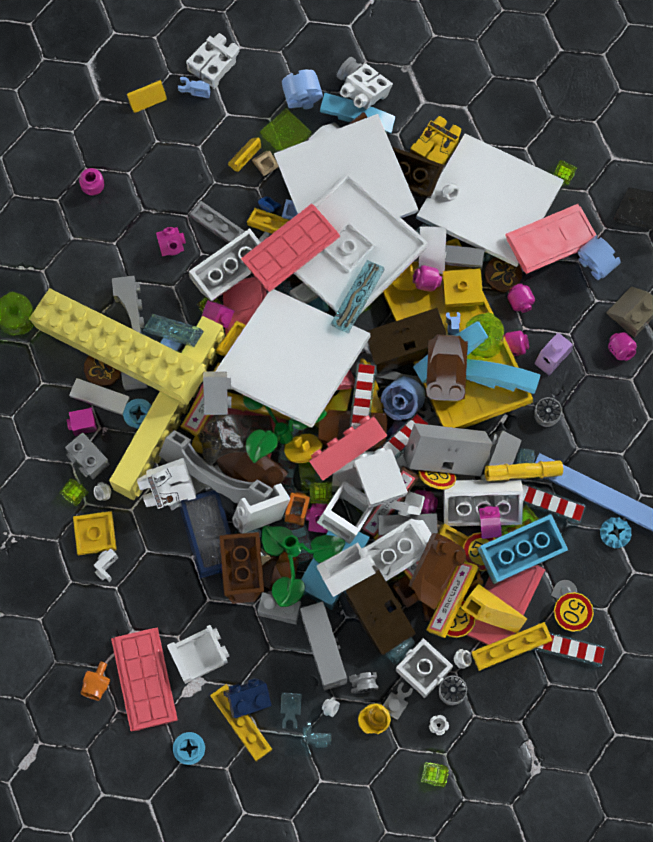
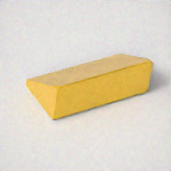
[127,80,167,113]
[228,137,261,172]

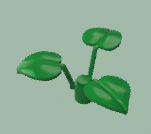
[243,395,327,463]
[262,525,345,607]

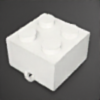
[396,638,453,698]

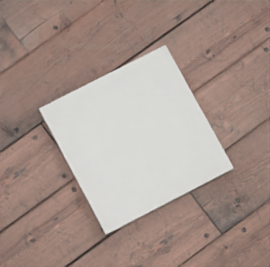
[274,114,418,218]
[416,134,564,267]
[294,172,430,324]
[215,289,371,428]

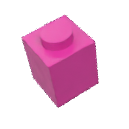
[201,300,234,328]
[67,408,97,436]
[479,506,502,539]

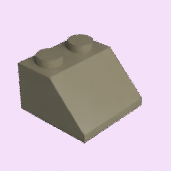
[606,287,653,338]

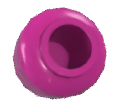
[79,168,104,195]
[412,265,442,292]
[507,284,535,313]
[504,331,529,356]
[608,332,637,361]
[414,490,438,514]

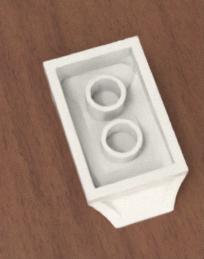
[366,518,431,581]

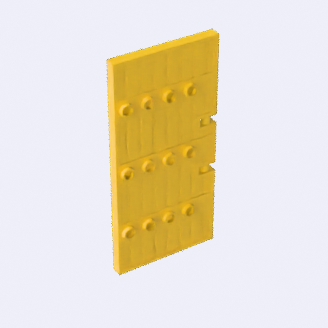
[382,238,533,429]

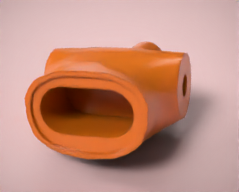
[81,662,110,701]

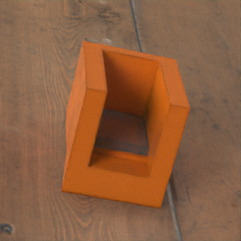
[285,492,310,526]

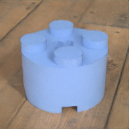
[282,69,323,109]
[578,235,621,280]
[381,376,425,420]

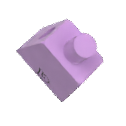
[535,333,573,376]

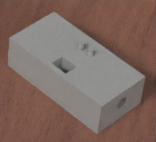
[403,423,492,476]
[300,602,347,691]

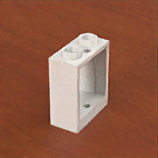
[317,481,374,544]
[317,543,375,597]

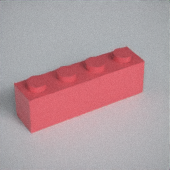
[309,415,387,480]

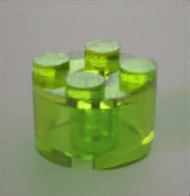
[0,292,34,336]
[466,312,504,358]

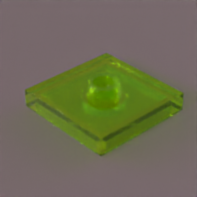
[260,108,312,151]

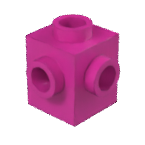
[156,227,186,257]
[306,502,328,533]

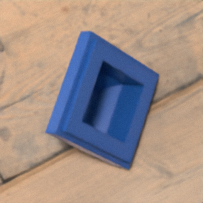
[258,196,281,213]

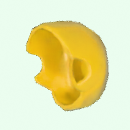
[358,703,391,734]

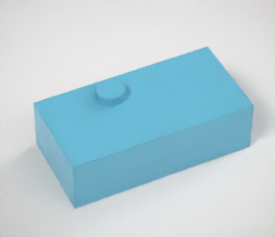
[477,514,568,584]
[301,530,370,610]

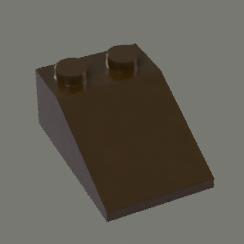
[392,147,444,198]

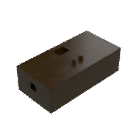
[366,308,447,374]
[343,565,416,655]

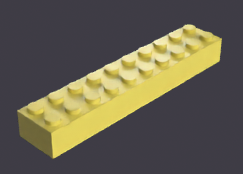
[29,288,207,405]
[109,316,225,500]

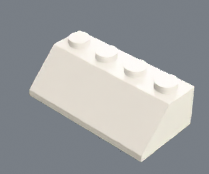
[189,229,261,302]
[443,479,523,526]

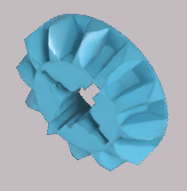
[123,399,152,429]
[600,517,632,548]
[173,732,205,765]

